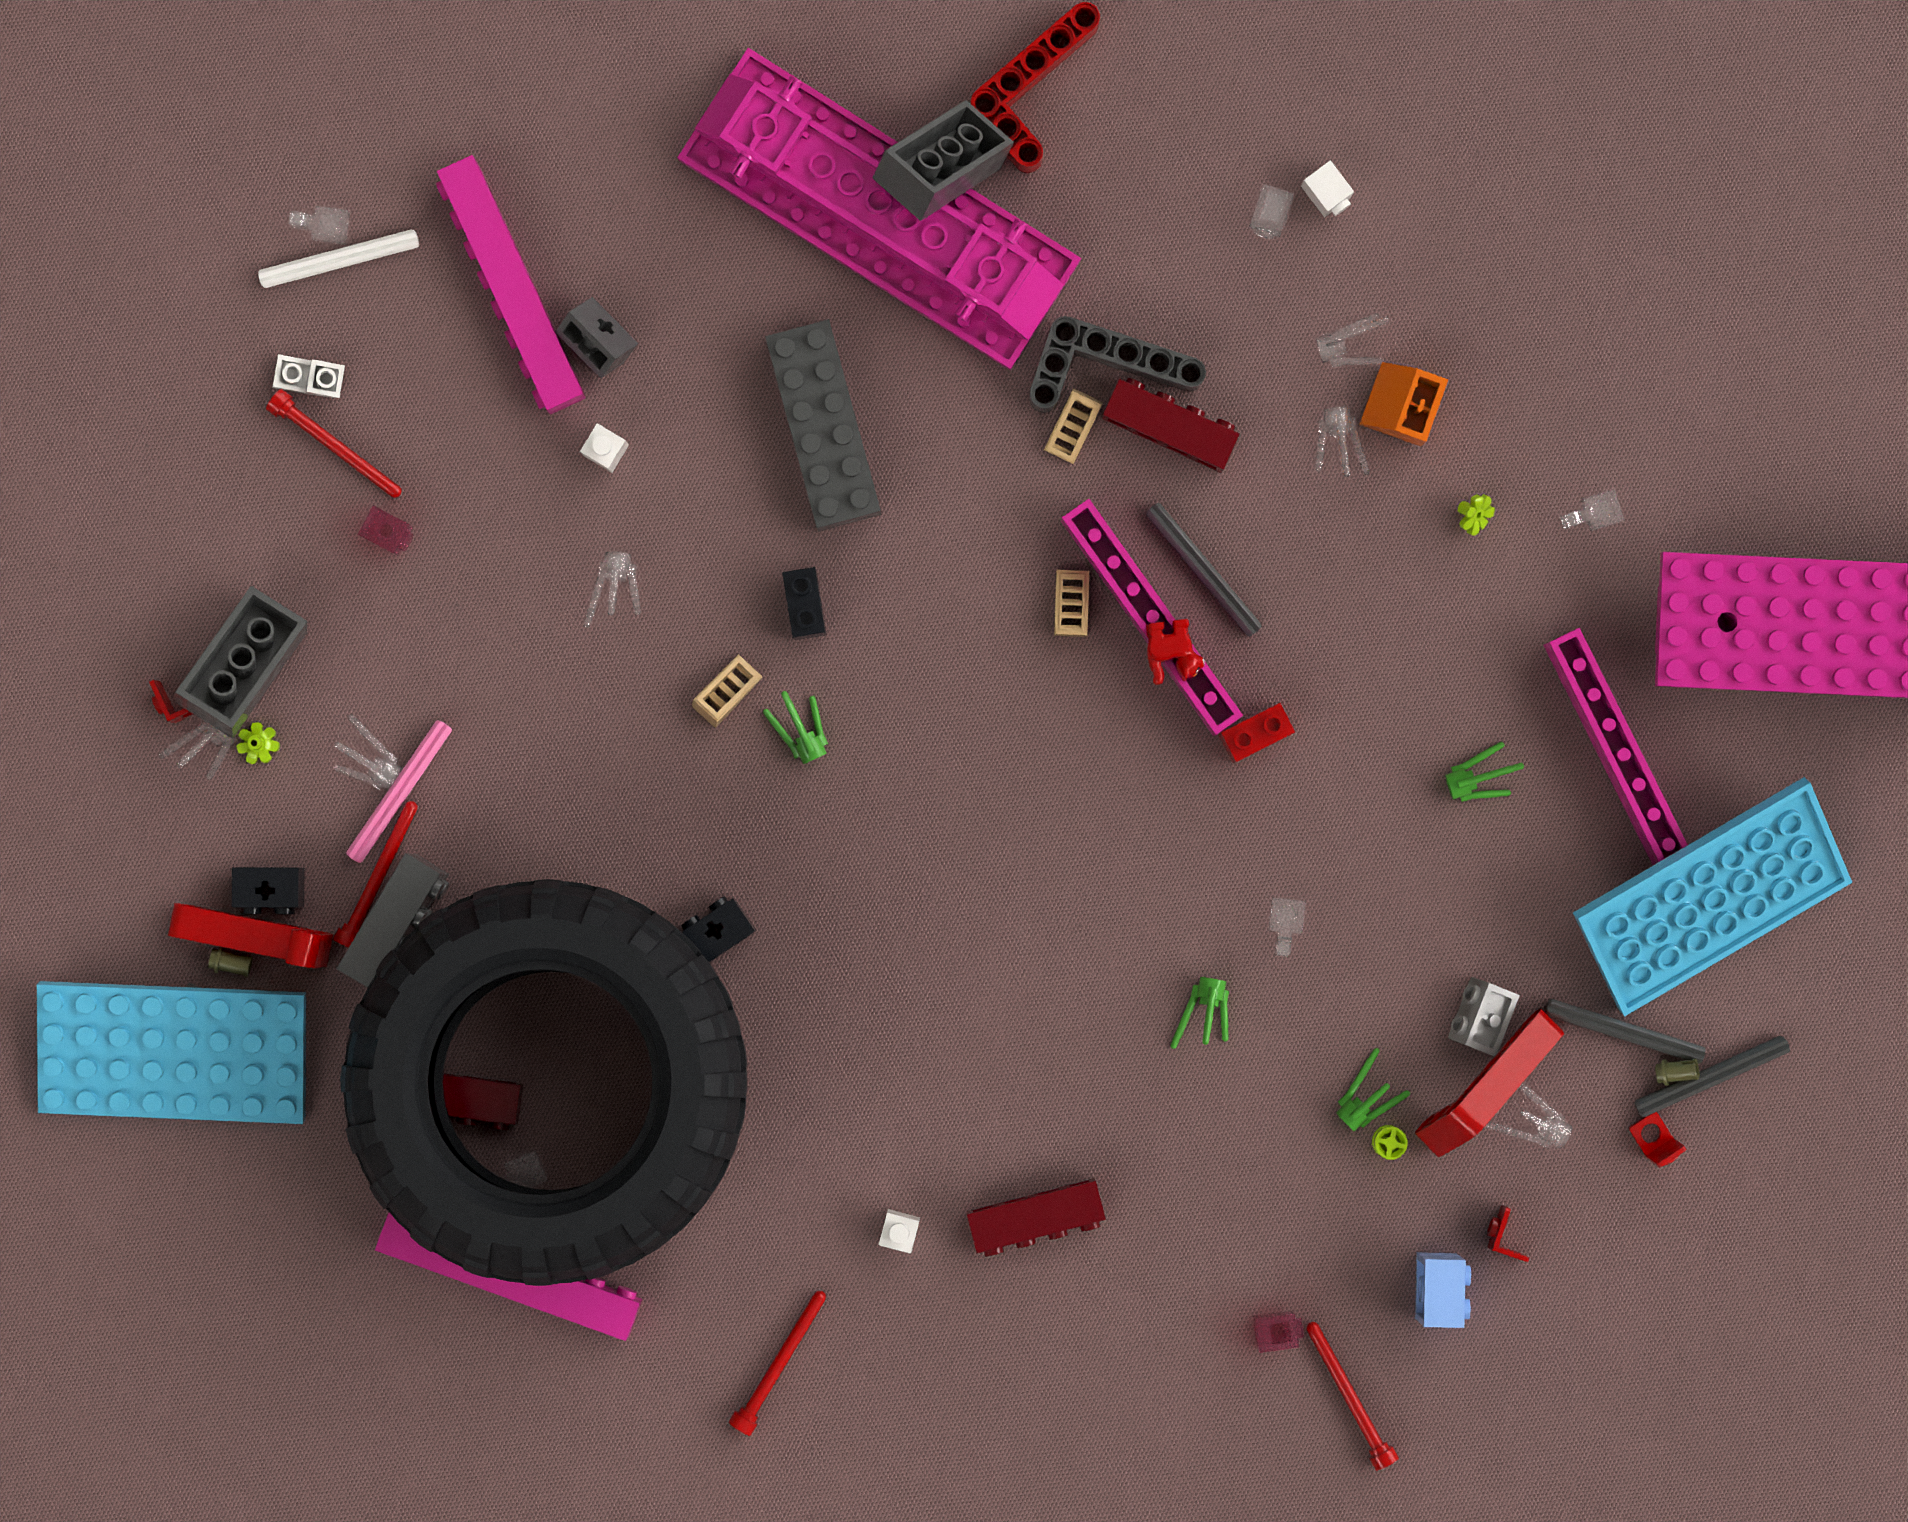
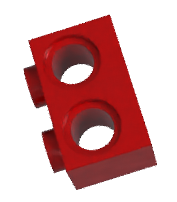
[1218,703,1295,764]

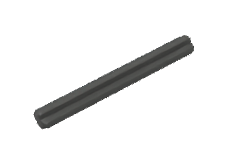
[1146,503,1262,637]
[1545,999,1706,1064]
[1635,1036,1790,1117]

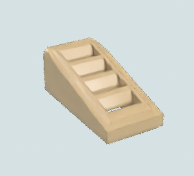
[1044,388,1103,464]
[1054,570,1089,637]
[692,654,762,728]

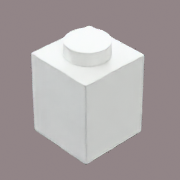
[1301,160,1354,218]
[580,423,629,473]
[879,1209,920,1254]

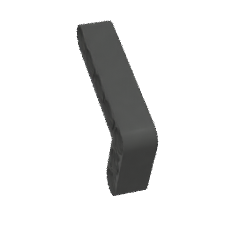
[1029,316,1206,413]

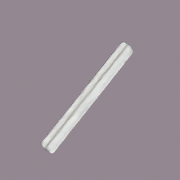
[258,229,419,288]

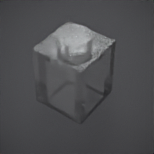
[1249,184,1295,239]

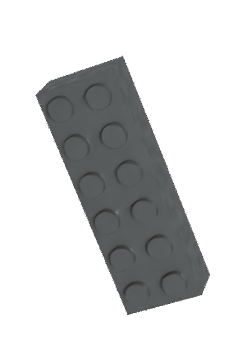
[765,319,882,532]

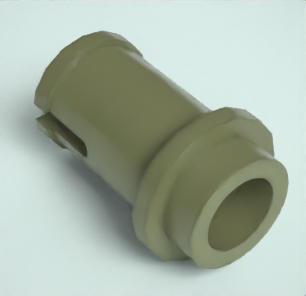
[208,947,253,977]
[1655,1058,1700,1086]

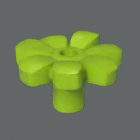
[1458,494,1495,536]
[236,722,280,764]

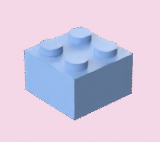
[1415,1252,1471,1328]

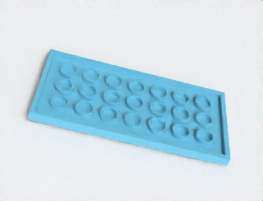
[1573,777,1852,1017]
[37,981,306,1124]

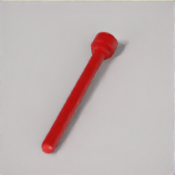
[266,388,402,498]
[332,801,418,948]
[728,1291,826,1436]
[1306,1322,1399,1471]

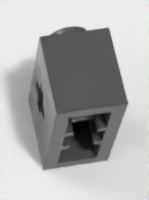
[555,297,638,379]

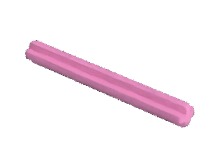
[346,720,452,863]

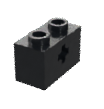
[782,567,827,640]
[232,867,305,914]
[681,896,757,962]

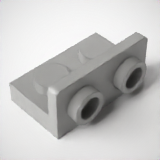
[1448,977,1520,1056]

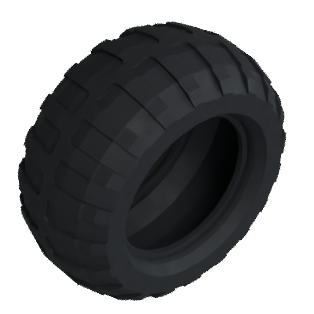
[340,879,747,1286]

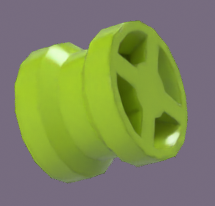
[1372,1125,1408,1160]

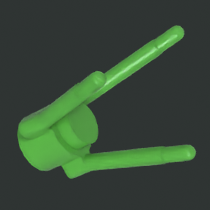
[763,691,828,764]
[1445,742,1524,802]
[1170,977,1229,1049]
[1336,1048,1410,1132]

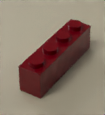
[1102,378,1240,473]
[428,1073,524,1130]
[967,1178,1106,1257]

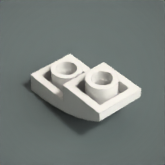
[272,354,345,398]

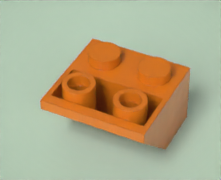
[1359,362,1448,447]

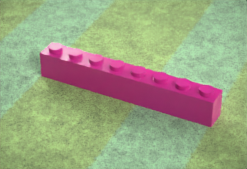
[436,155,586,415]
[1061,499,1243,736]
[1543,628,1688,865]
[375,1212,643,1341]

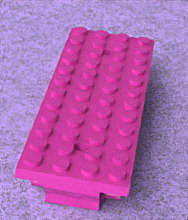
[677,48,1081,371]
[1655,552,1908,698]

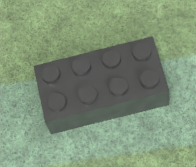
[872,100,1014,221]
[175,586,308,738]
[336,853,450,987]

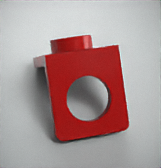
[149,680,194,723]
[1629,1112,1687,1168]
[1487,1205,1530,1262]

